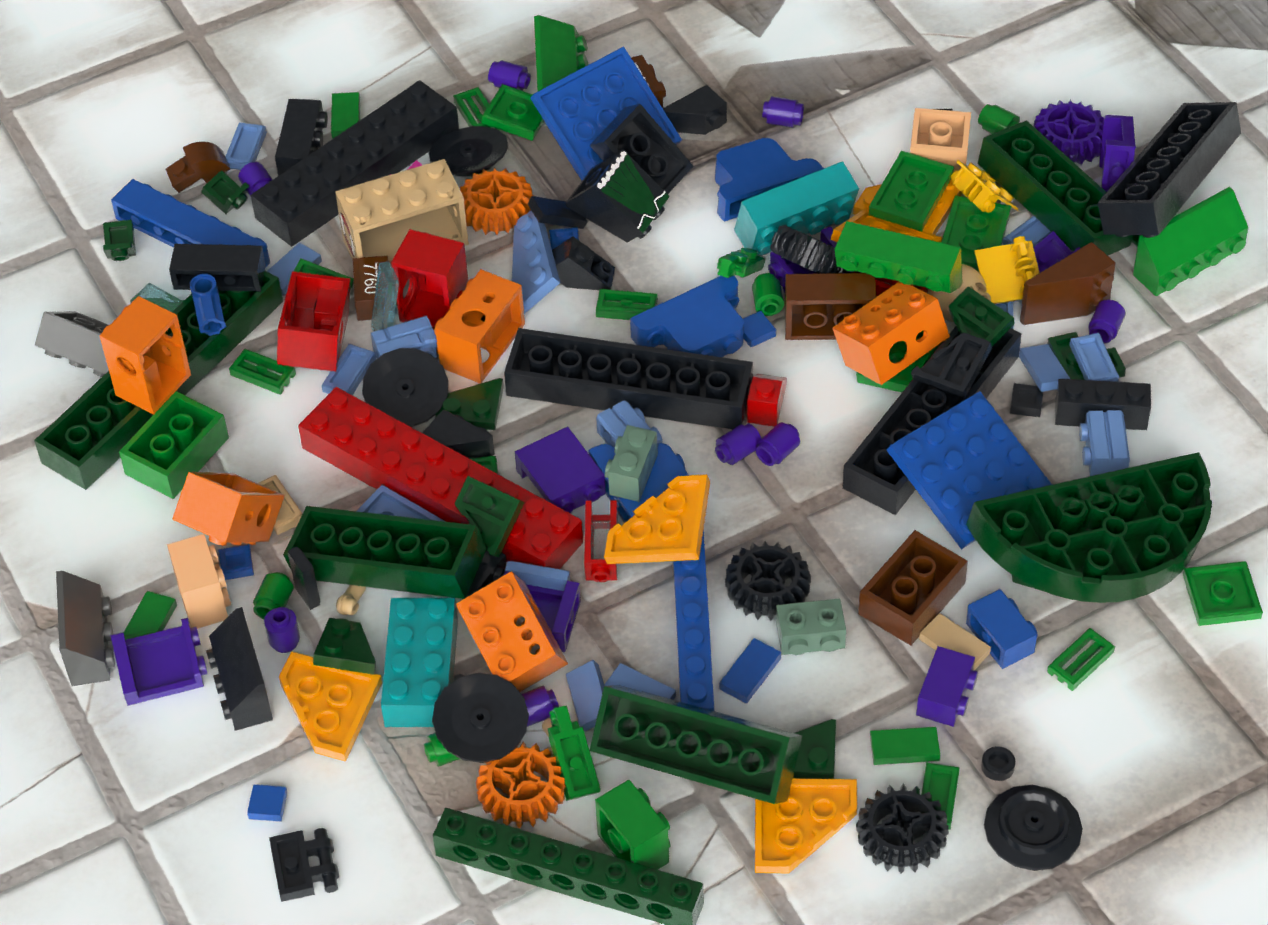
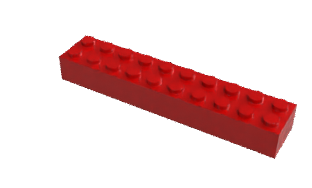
[298,387,583,569]

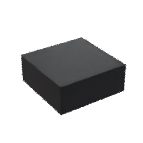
[1010,383,1043,417]

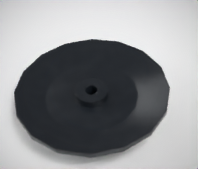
[429,126,508,177]
[362,348,449,427]
[432,673,529,763]
[984,785,1083,871]

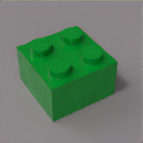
[595,779,671,870]

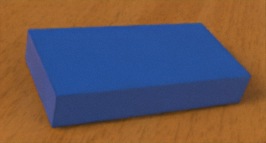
[719,638,782,704]

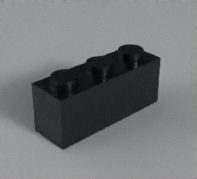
[275,99,328,176]
[169,244,266,292]
[1055,379,1151,430]

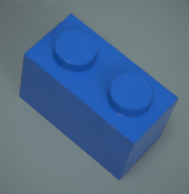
[966,589,1038,669]

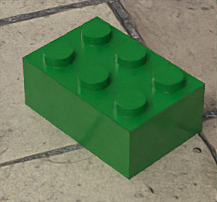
[119,391,229,499]

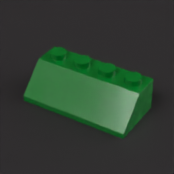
[534,15,589,92]
[1133,186,1249,296]
[835,221,963,293]

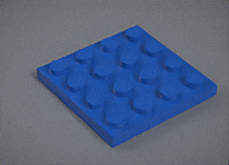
[530,46,682,181]
[887,391,1052,550]

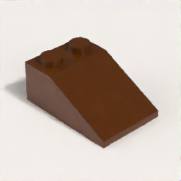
[1020,242,1116,325]

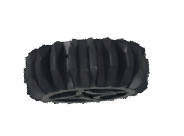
[770,225,844,274]
[725,540,811,621]
[856,783,949,874]

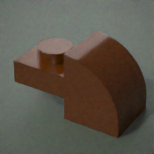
[166,142,230,193]

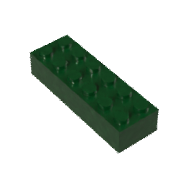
[977,120,1133,256]
[283,506,487,599]
[589,685,802,804]

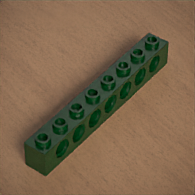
[433,807,704,925]

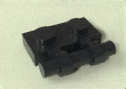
[269,828,339,902]

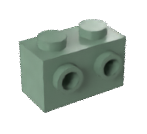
[605,425,658,502]
[776,598,846,655]

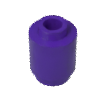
[488,60,531,91]
[762,96,804,128]
[238,162,273,197]
[1088,300,1126,344]
[755,422,800,466]
[715,423,761,465]
[264,607,300,653]
[522,685,559,727]

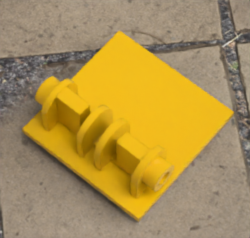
[951,160,1019,213]
[974,236,1039,304]

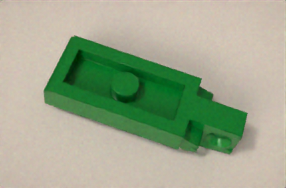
[717,248,766,278]
[548,705,601,801]

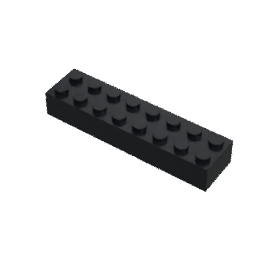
[251,80,459,247]
[1098,102,1241,238]
[842,326,1022,515]
[504,328,753,429]

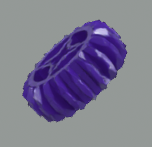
[1033,99,1104,166]

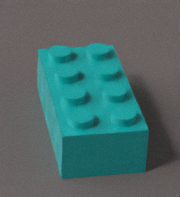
[734,161,859,255]
[381,598,458,727]

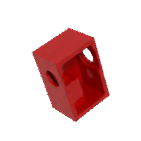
[391,229,469,330]
[277,271,350,372]

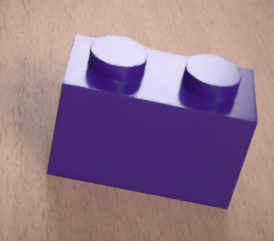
[916,646,978,727]

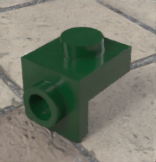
[201,170,250,214]
[103,220,136,261]

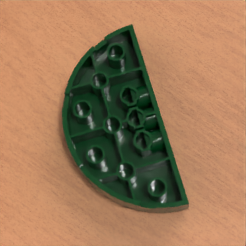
[966,452,1212,603]

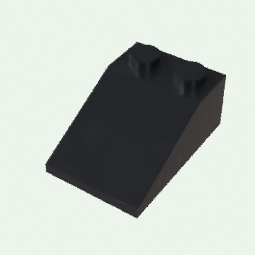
[590,104,694,194]

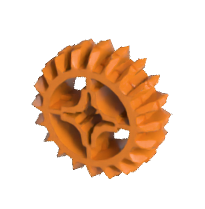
[460,167,534,235]
[476,741,565,829]

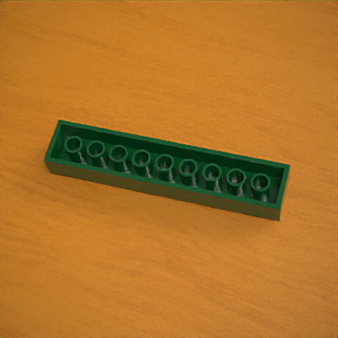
[34,271,283,490]

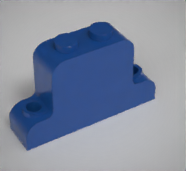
[715,138,824,222]
[630,276,744,357]
[589,443,689,523]

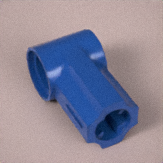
[190,274,226,336]

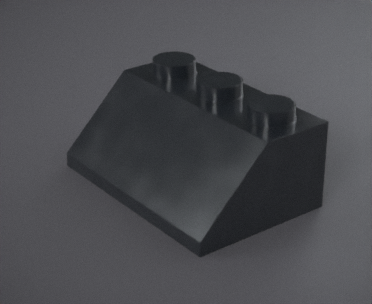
[206,607,273,731]

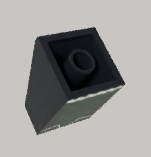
[565,149,670,243]

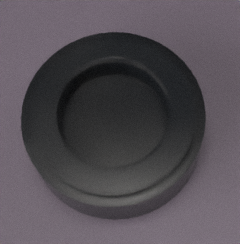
[981,746,1016,781]

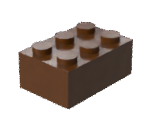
[785,273,876,340]
[858,530,968,646]

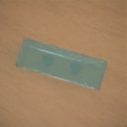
[371,261,399,332]

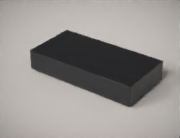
[527,196,588,229]
[287,547,320,610]

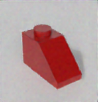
[747,374,787,427]

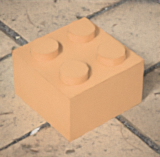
[910,108,971,171]
[167,534,231,629]

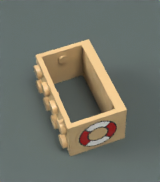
[335,159,469,267]

